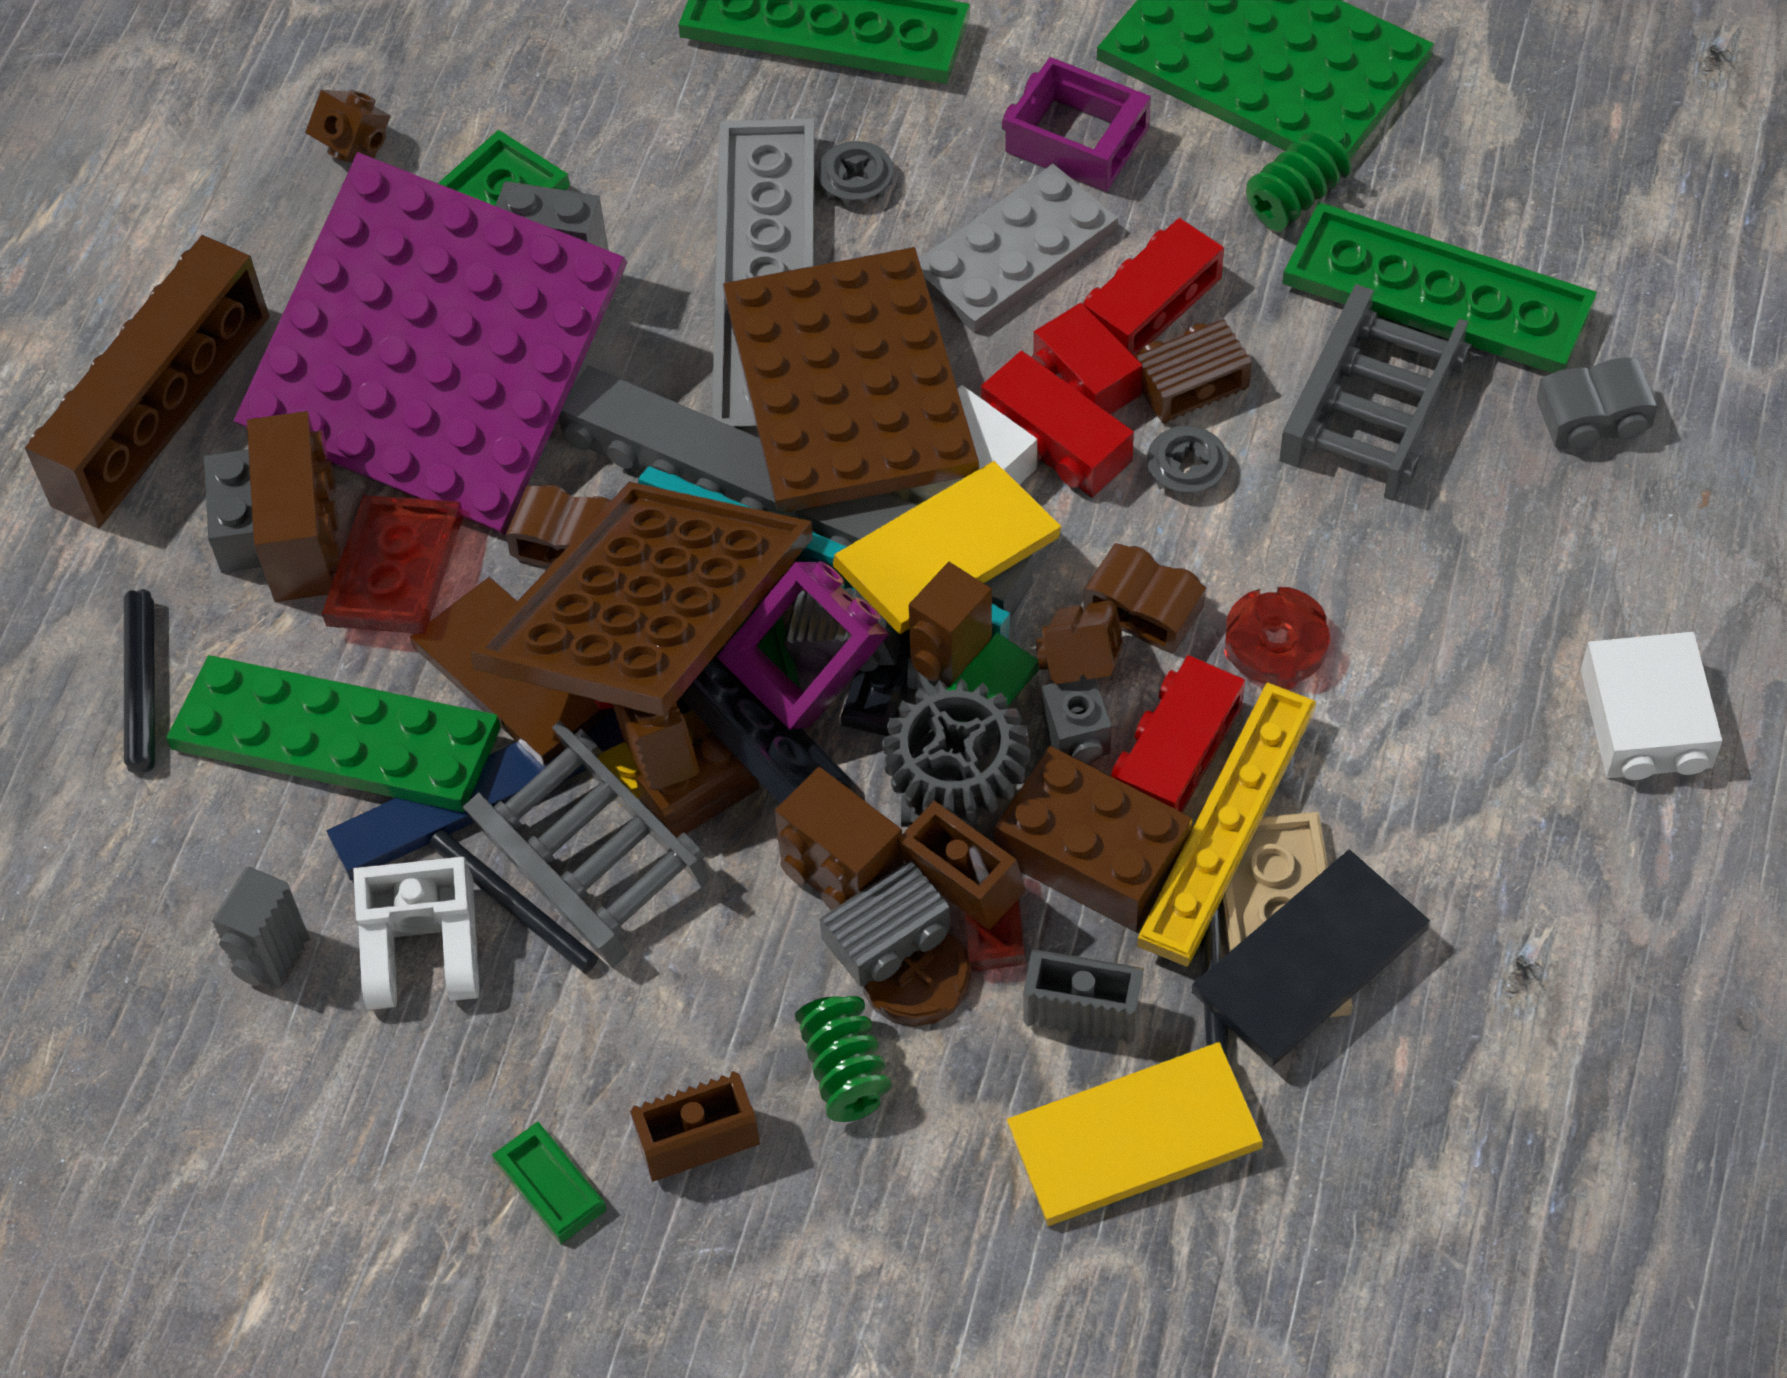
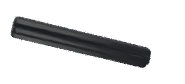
[124,589,155,773]

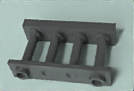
[1279,284,1472,501]
[463,721,710,968]

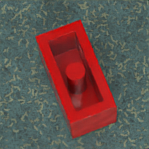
[1032,302,1143,414]

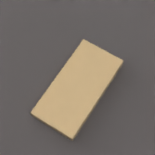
[1221,812,1353,1017]

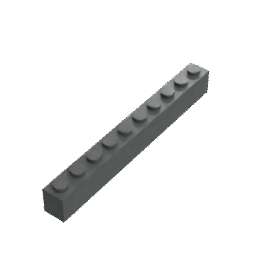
[559,365,1033,619]

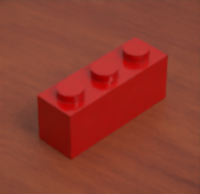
[1083,217,1224,357]
[981,350,1134,498]
[1111,655,1246,813]

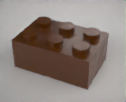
[247,411,343,602]
[994,746,1192,932]

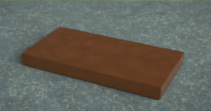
[410,576,614,766]

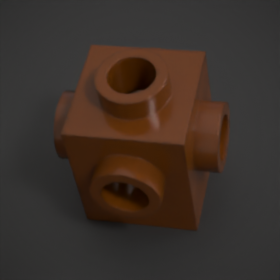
[305,90,391,163]

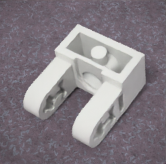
[353,857,479,1010]

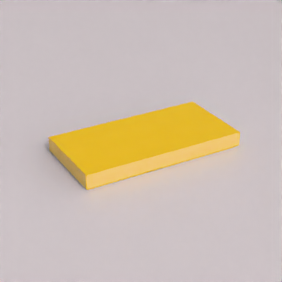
[833,461,1062,634]
[1007,1042,1263,1227]

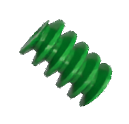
[1246,130,1351,232]
[795,996,892,1122]

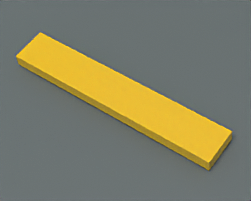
[1137,682,1316,967]

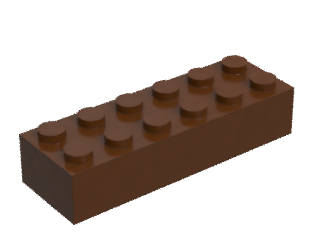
[25,235,270,529]

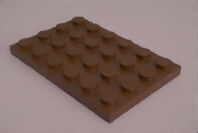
[723,247,979,514]
[470,481,813,716]

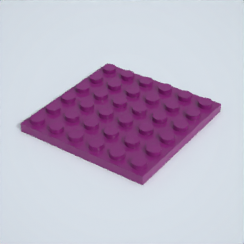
[233,152,628,535]

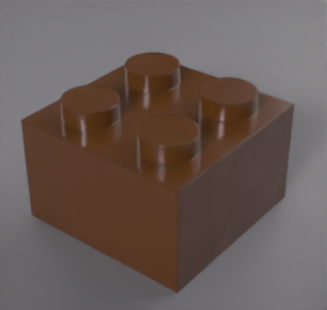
[774,767,904,910]

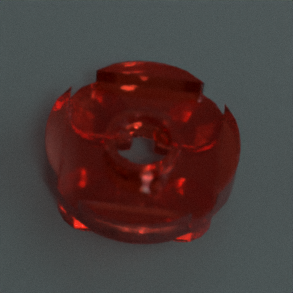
[1224,587,1330,690]

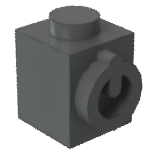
[1042,676,1112,764]

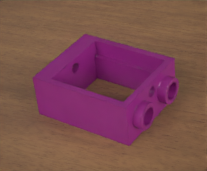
[1002,57,1151,192]
[717,561,889,730]

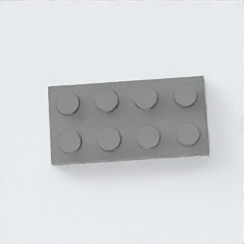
[919,164,1118,333]

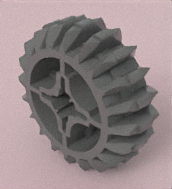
[882,678,1030,823]

